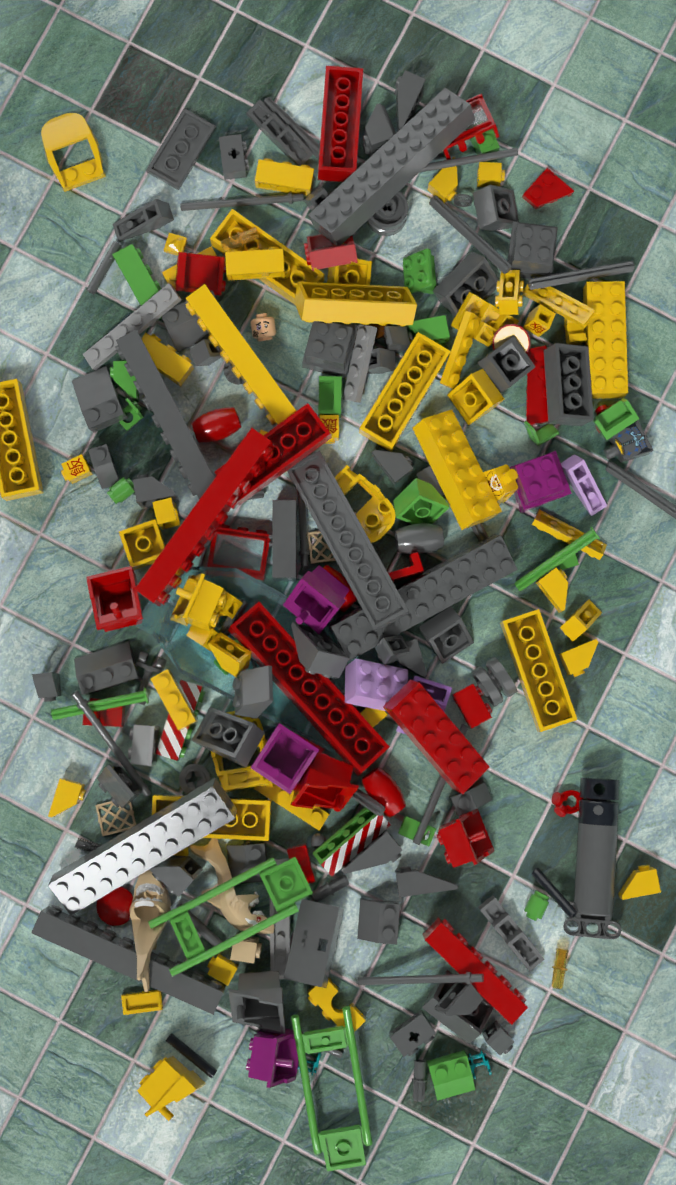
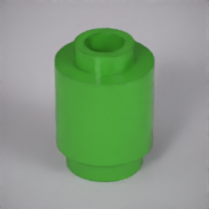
[107,477,135,504]
[524,890,550,921]

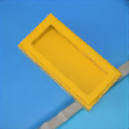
[121,989,163,1015]

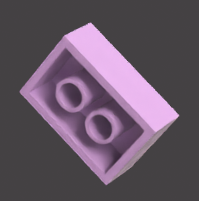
[345,659,408,711]

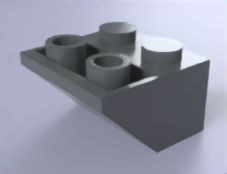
[150,856,203,897]

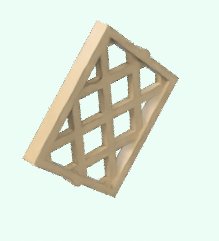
[307,531,336,564]
[95,801,136,836]

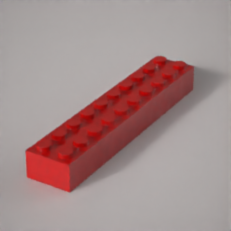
[134,428,274,607]
[228,602,390,775]

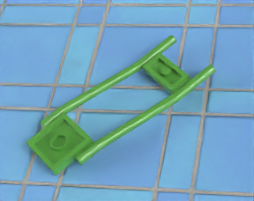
[148,857,313,977]
[291,1006,373,1171]

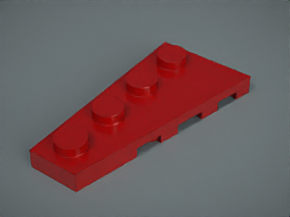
[525,345,548,426]

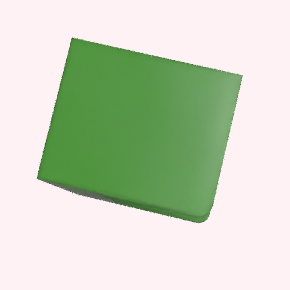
[318,376,342,418]
[593,398,639,440]

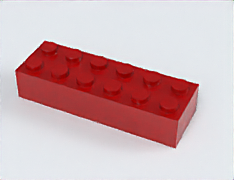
[318,66,363,182]
[214,403,332,506]
[383,680,490,794]
[422,917,528,1025]

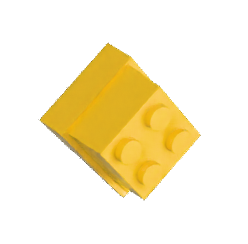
[170,573,227,631]
[137,1056,206,1121]

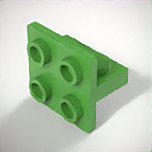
[403,248,436,294]

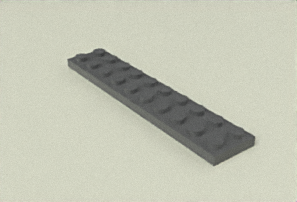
[287,450,410,631]

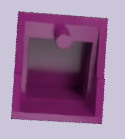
[509,451,572,513]
[283,565,349,634]
[251,723,319,794]
[246,1028,303,1088]

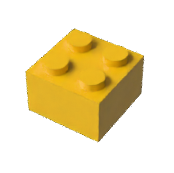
[119,519,166,570]

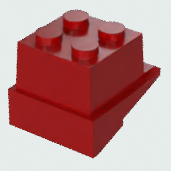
[86,566,143,632]
[291,752,359,812]
[436,808,495,868]

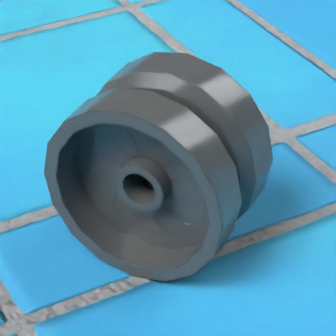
[367,191,408,236]
[471,657,518,707]

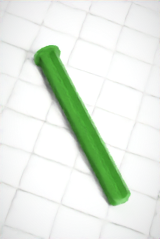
[515,526,600,591]
[51,688,149,720]

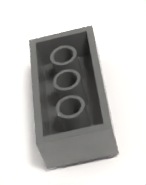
[544,343,594,426]

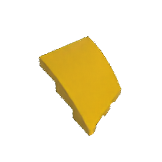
[450,292,519,347]

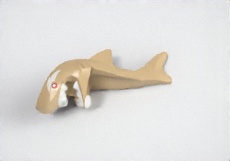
[188,838,274,934]
[129,869,171,992]

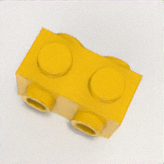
[495,270,524,315]

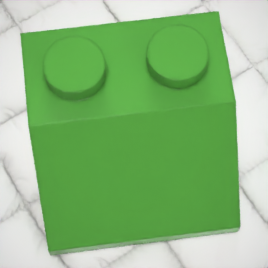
[393,478,450,524]
[427,1050,475,1101]

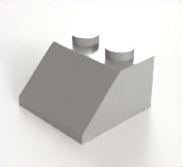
[128,725,159,766]

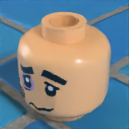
[250,313,276,342]

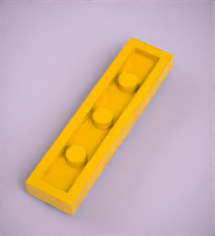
[522,277,596,328]
[440,311,480,389]
[532,509,607,560]
[254,780,330,830]

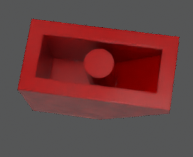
[287,844,315,884]

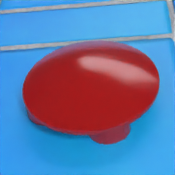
[96,887,133,926]

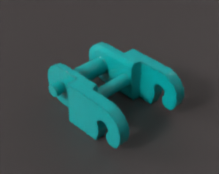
[468,1050,492,1080]
[298,1052,321,1076]

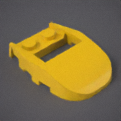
[41,113,106,192]
[335,465,396,543]
[211,711,268,792]

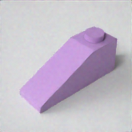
[561,454,607,516]

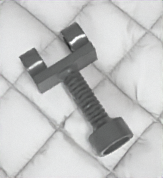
[136,651,167,705]

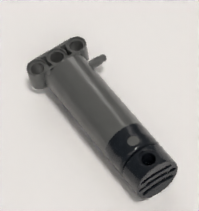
[558,777,622,939]

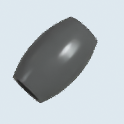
[395,523,444,554]

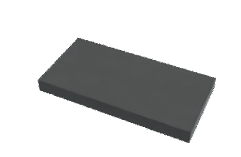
[146,108,217,190]

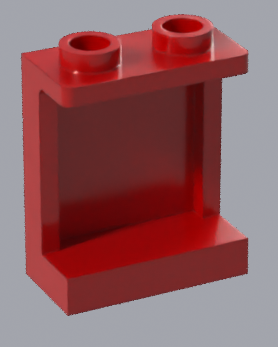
[175,252,226,295]
[388,552,424,583]

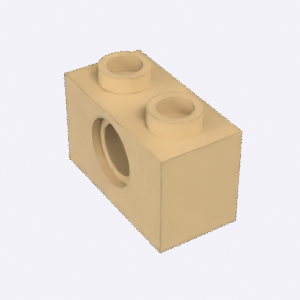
[230,934,262,963]

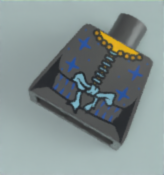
[603,420,654,463]

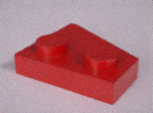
[522,168,574,209]

